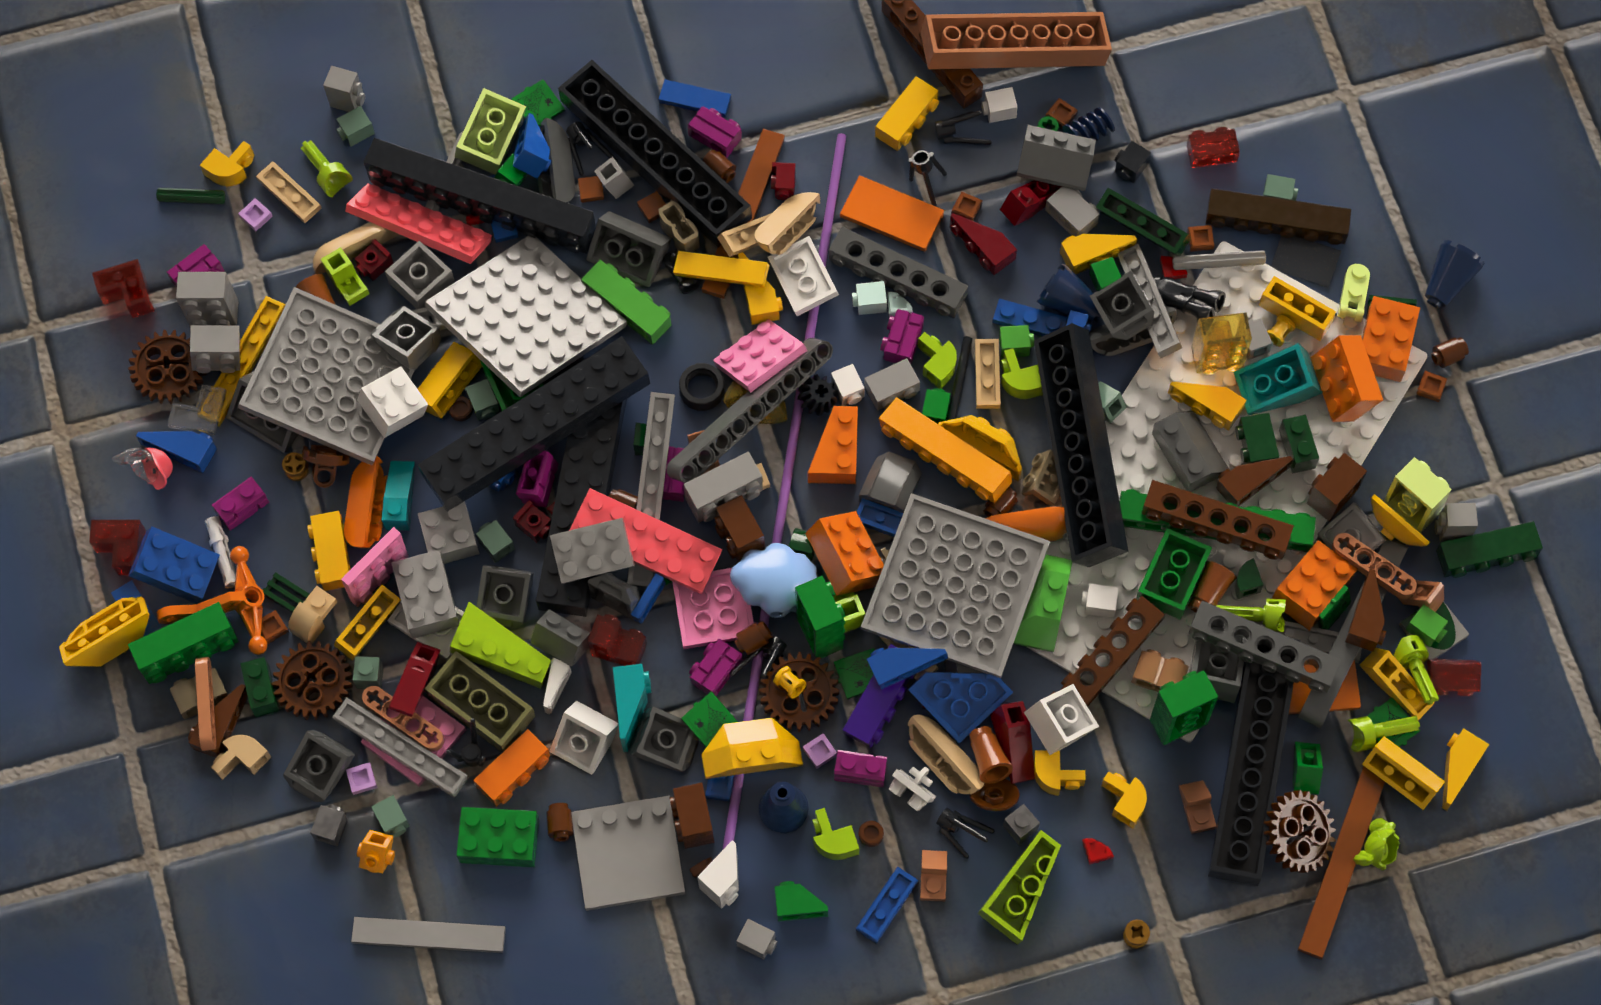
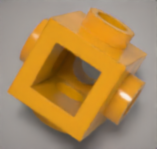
[357,830,395,874]

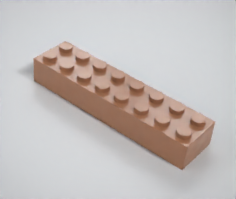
[920,12,1112,69]

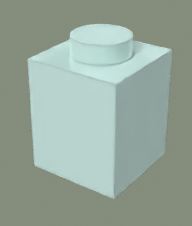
[852,281,887,315]

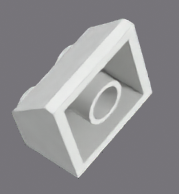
[1024,684,1099,755]
[549,701,619,775]
[697,840,739,909]

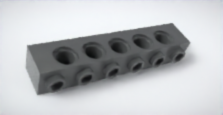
[829,227,968,318]
[1189,601,1341,693]

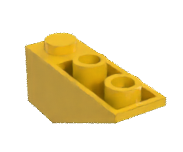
[1168,381,1247,431]

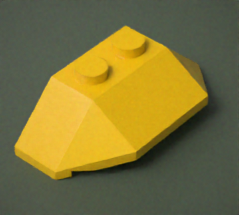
[938,415,1022,481]
[59,597,150,667]
[701,718,803,779]

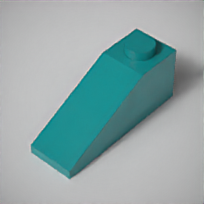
[382,461,415,531]

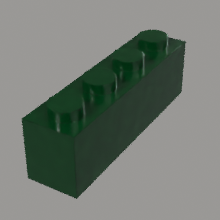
[1096,188,1191,256]
[1436,521,1543,578]

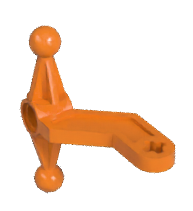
[156,546,268,655]

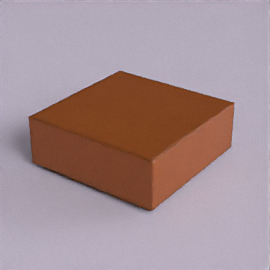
[1045,98,1078,129]
[578,176,604,203]
[637,191,666,223]
[951,191,983,221]
[1187,225,1214,252]
[1416,371,1447,402]
[261,610,289,644]

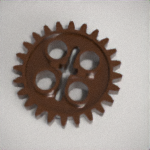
[128,329,207,404]
[272,641,353,720]
[759,652,839,732]
[1264,790,1336,873]

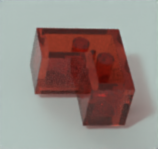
[92,259,155,318]
[89,520,146,575]
[588,614,647,666]

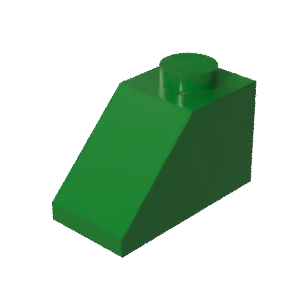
[1292,742,1323,795]
[775,881,828,922]

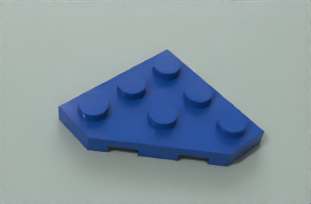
[908,672,1013,743]

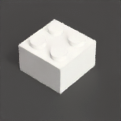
[357,366,428,438]

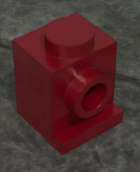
[771,162,796,200]
[355,239,394,281]
[513,500,551,543]

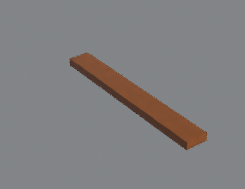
[702,129,785,299]
[1298,766,1385,960]

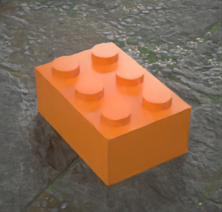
[1362,296,1420,382]
[1310,335,1383,422]
[805,511,884,596]
[1271,540,1358,631]

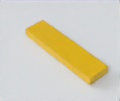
[673,251,770,287]

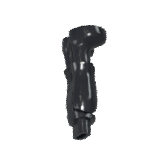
[1153,275,1226,331]

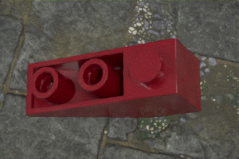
[999,180,1062,226]
[949,213,1017,275]
[389,642,441,717]
[990,701,1035,784]

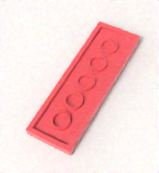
[345,183,492,264]
[569,488,723,595]

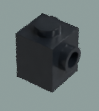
[1114,141,1151,183]

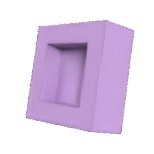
[238,198,273,232]
[803,734,837,769]
[346,762,377,795]

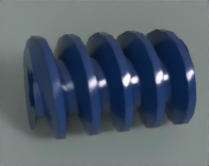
[1062,107,1115,141]

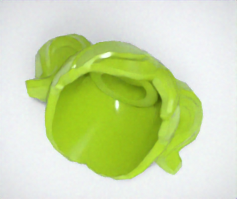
[1353,818,1400,871]

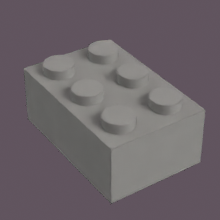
[176,272,239,326]
[684,451,763,523]
[550,518,635,583]
[391,550,459,639]

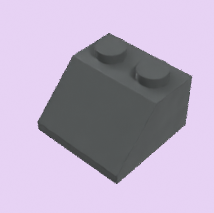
[530,609,597,667]

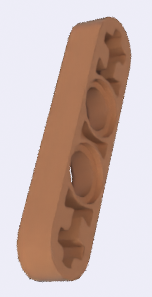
[1332,533,1417,600]
[195,657,216,751]
[362,686,444,752]

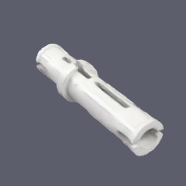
[205,516,236,588]

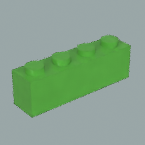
[581,260,672,345]

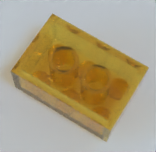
[1191,312,1252,374]

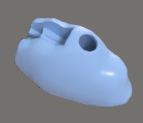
[730,543,817,618]

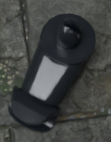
[664,251,699,294]

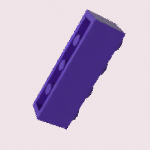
[843,644,917,748]

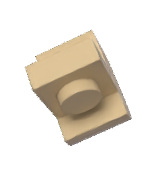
[288,586,337,644]
[211,735,271,780]

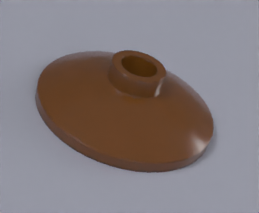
[969,779,1020,811]

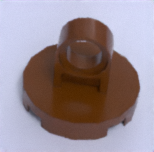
[302,444,350,488]

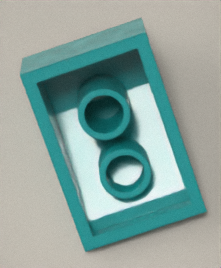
[1233,343,1322,415]
[613,664,652,752]

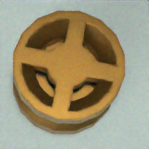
[282,452,309,481]
[1123,919,1150,949]

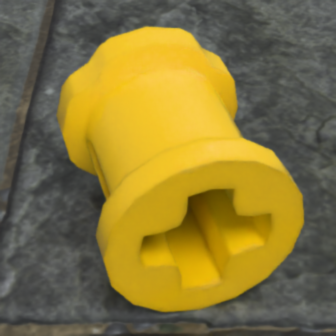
[1267,315,1296,347]
[773,666,806,699]

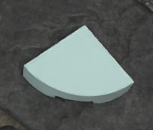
[887,292,913,317]

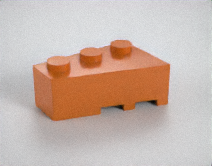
[808,406,858,484]

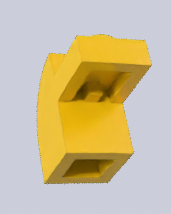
[200,141,255,187]
[1034,750,1086,796]
[1101,771,1147,829]

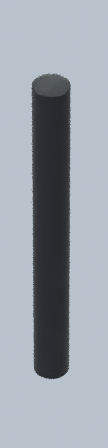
[946,336,973,421]

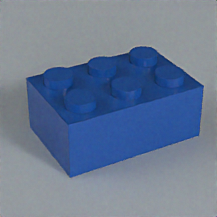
[128,526,220,604]

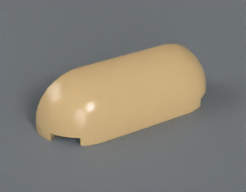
[754,192,820,255]
[313,222,400,274]
[908,715,984,794]

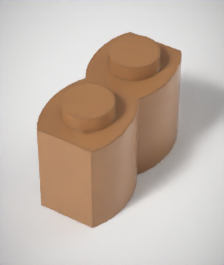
[1131,649,1189,692]

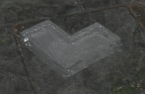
[167,385,227,435]

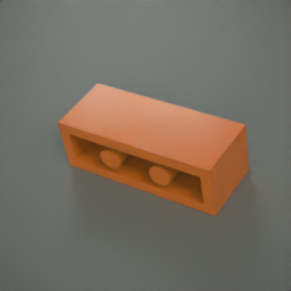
[473,729,550,807]

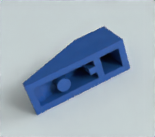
[513,113,551,179]
[136,431,217,473]
[867,648,949,690]

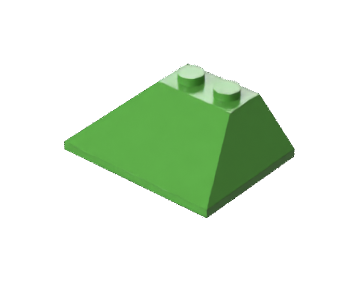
[1014,555,1072,652]

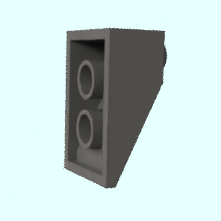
[1189,625,1247,703]

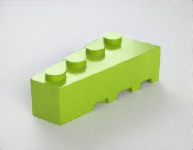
[449,602,551,689]
[977,830,1061,945]

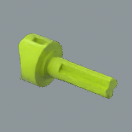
[301,140,353,197]
[1216,598,1286,632]
[1393,635,1439,705]
[1347,716,1420,752]

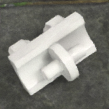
[889,766,936,811]

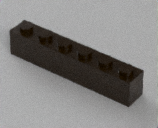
[1205,189,1351,245]

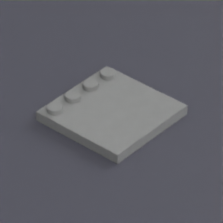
[571,795,685,911]

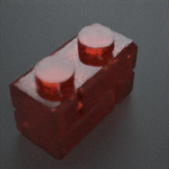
[1187,127,1240,168]
[1427,659,1482,696]

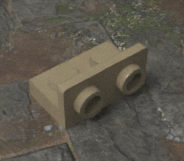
[1021,449,1060,506]

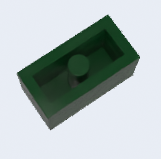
[1235,413,1279,464]
[1279,414,1319,474]
[240,657,280,717]

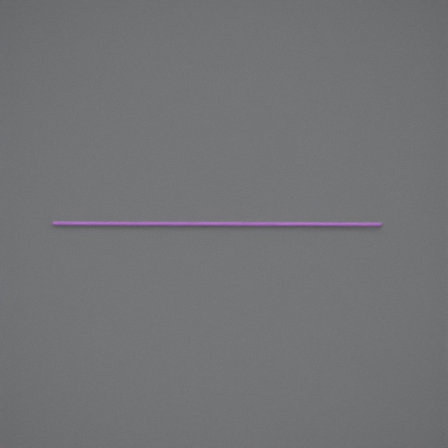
[722,133,847,849]

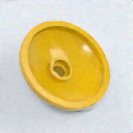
[1371,494,1430,547]

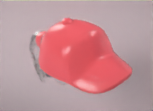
[112,448,173,490]

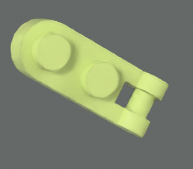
[1337,264,1370,323]

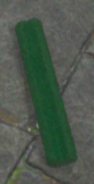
[156,188,226,204]

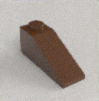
[1216,456,1293,507]
[1345,569,1386,652]
[188,684,248,758]

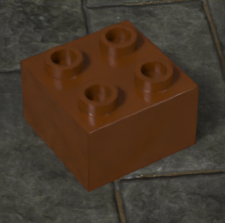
[1307,453,1367,522]
[714,495,765,562]
[669,782,715,849]

